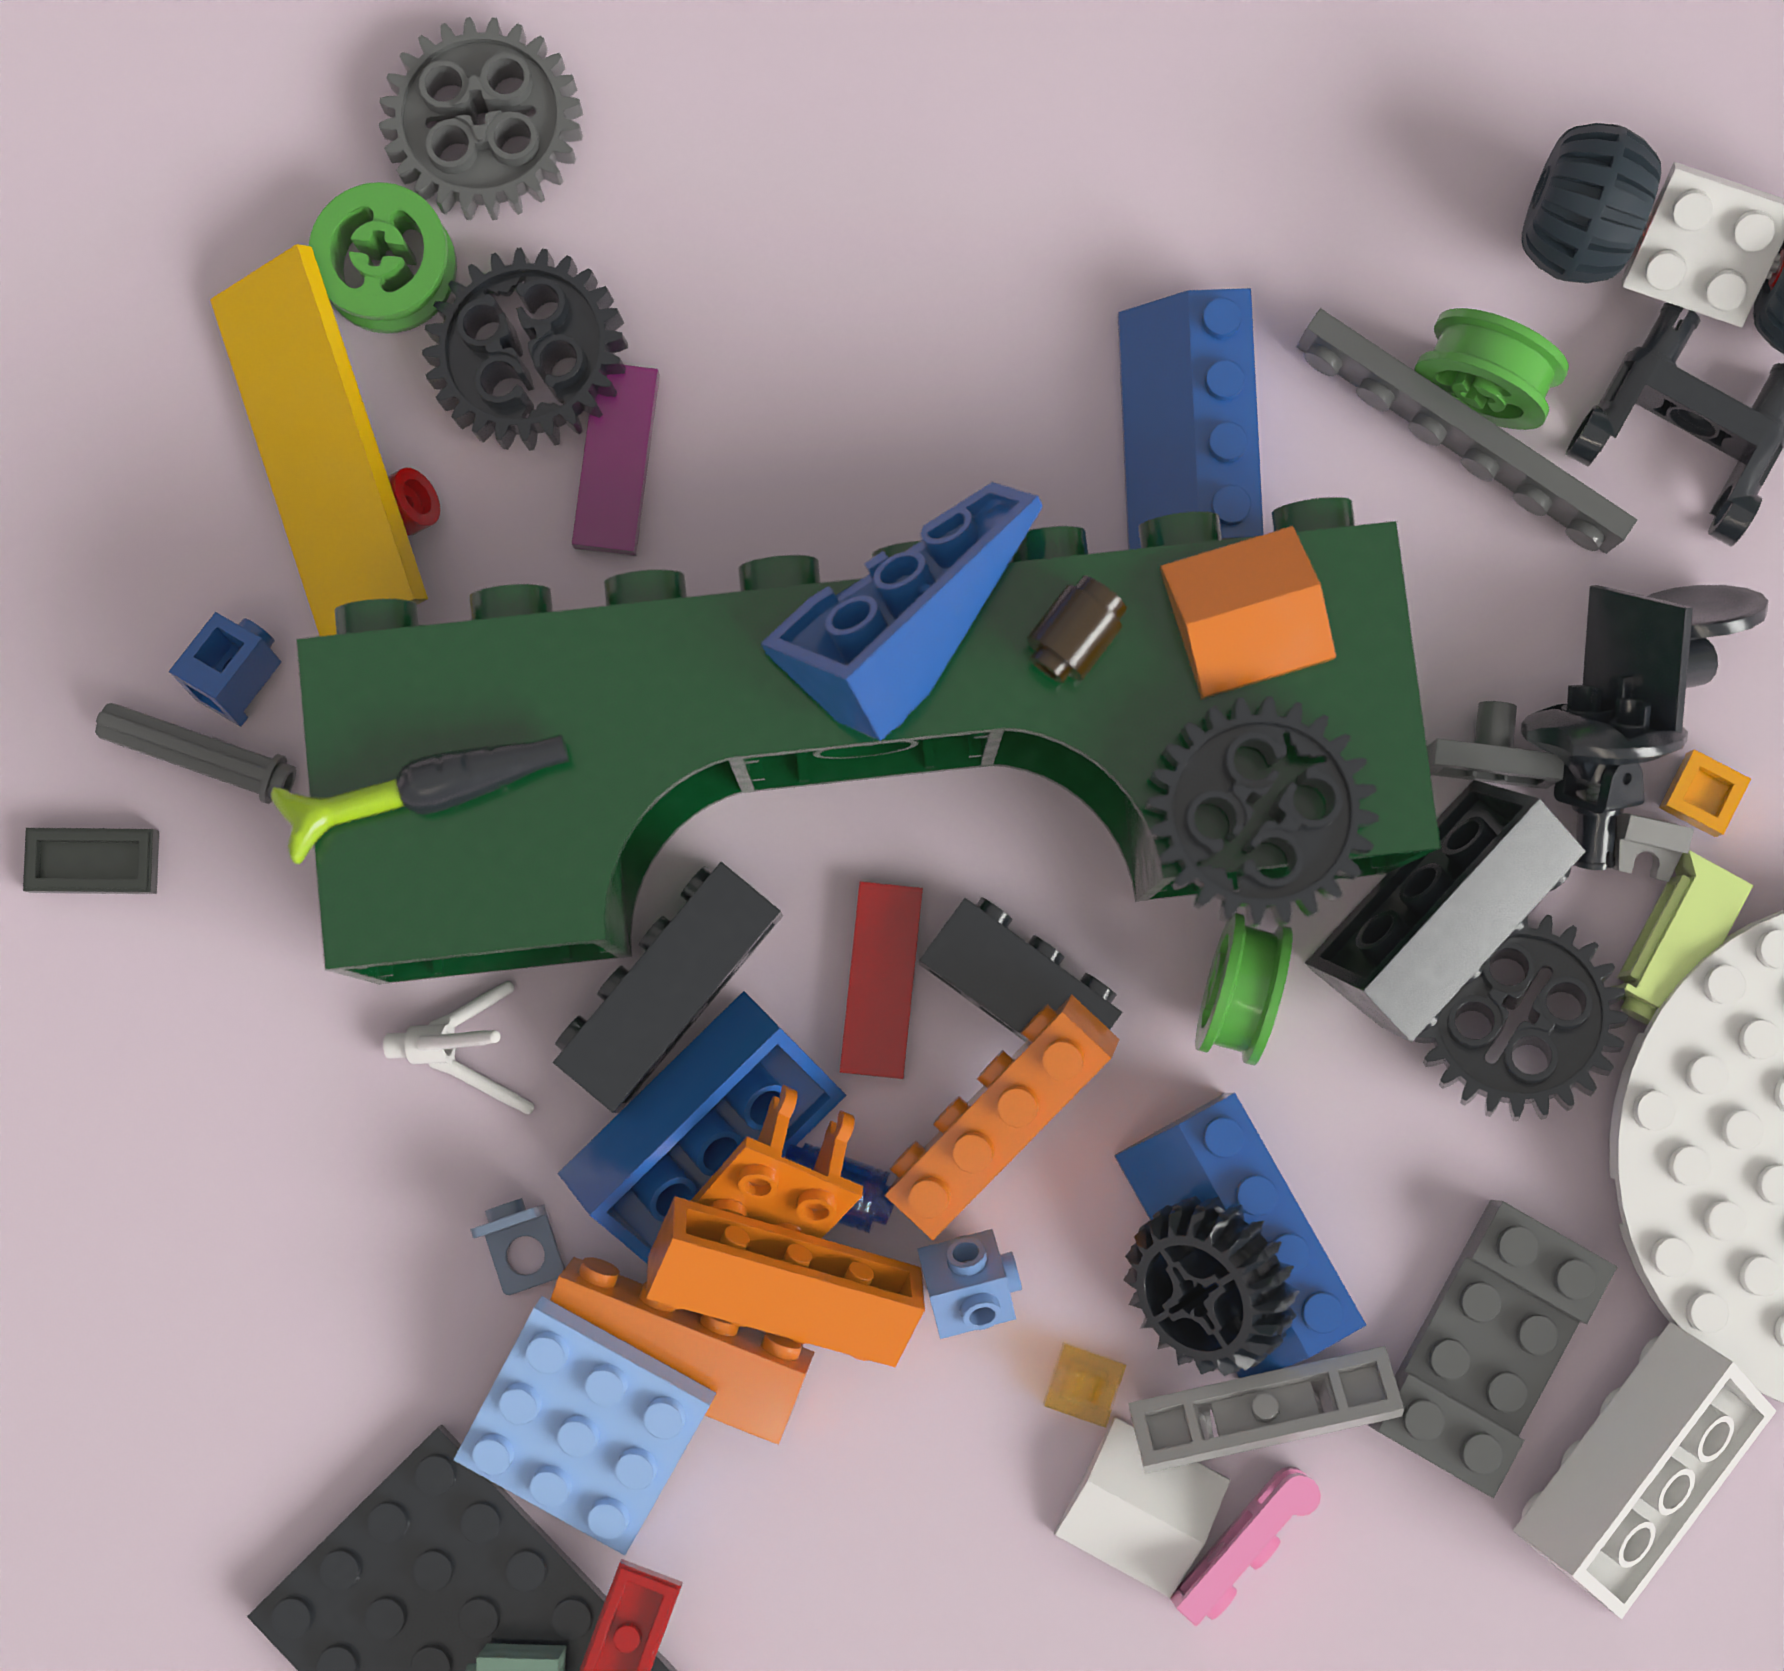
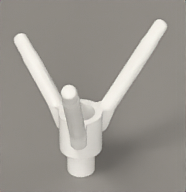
[383,981,534,1114]

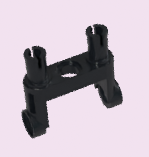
[1565,302,1784,547]

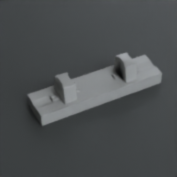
[1129,1346,1404,1474]

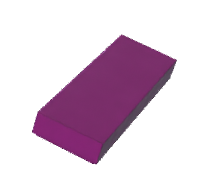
[572,365,660,556]

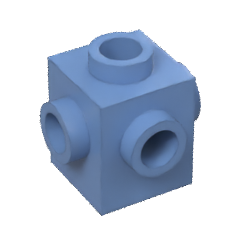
[917,1229,1022,1339]

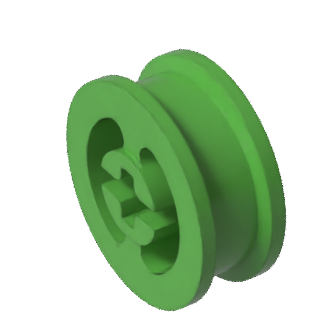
[309,182,457,334]
[1414,308,1569,430]
[1195,913,1293,1066]

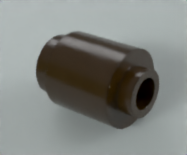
[1026,575,1127,683]

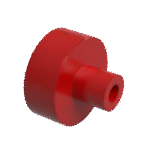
[388,467,440,536]

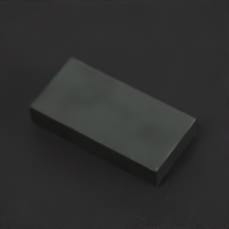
[23,828,159,894]

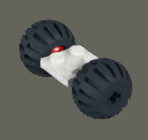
[1521,123,1784,354]

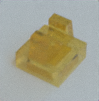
[1043,1342,1127,1428]

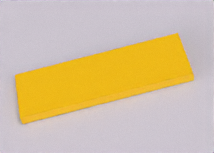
[210,244,428,636]

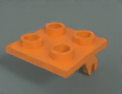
[691,1085,863,1238]

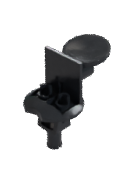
[1520,585,1769,870]

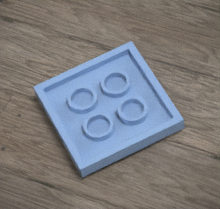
[454,1296,716,1555]

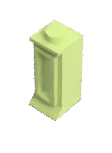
[1611,850,1754,1025]

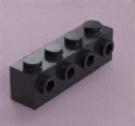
[552,862,783,1113]

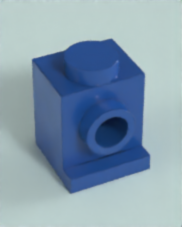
[168,612,282,727]

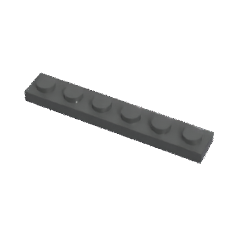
[1296,308,1638,554]

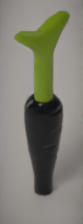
[271,734,569,864]

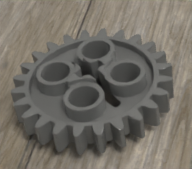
[379,17,583,221]

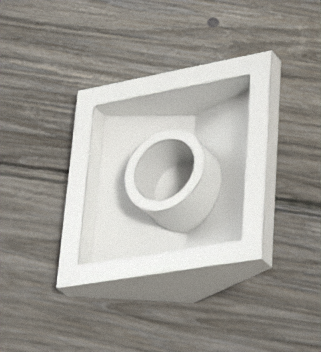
[1054,1417,1230,1598]

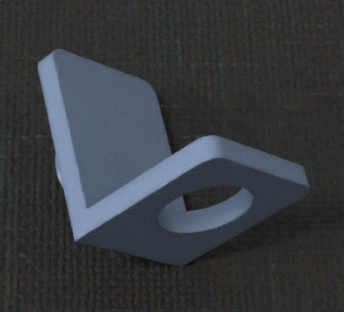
[470,1198,565,1295]

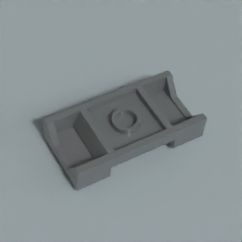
[1368,1199,1617,1499]

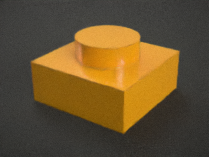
[1659,749,1751,837]

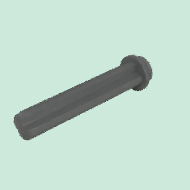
[95,703,296,804]

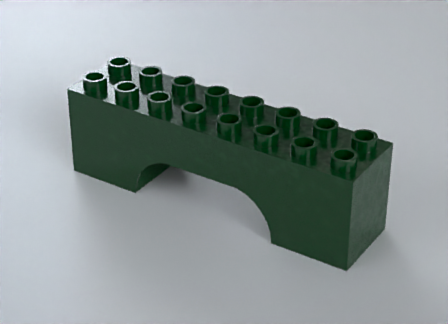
[296,497,1440,985]

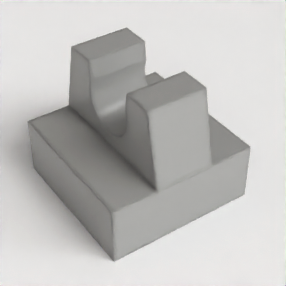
[1612,812,1694,882]

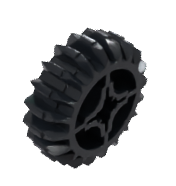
[1123,1196,1299,1376]

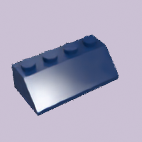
[1118,288,1264,550]
[557,991,847,1264]
[1114,1092,1367,1378]

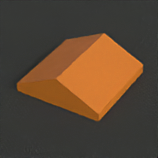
[1160,526,1336,699]

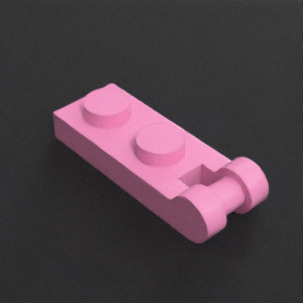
[1170,1467,1321,1627]

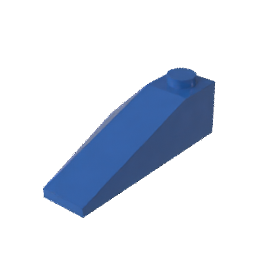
[761,482,1043,741]

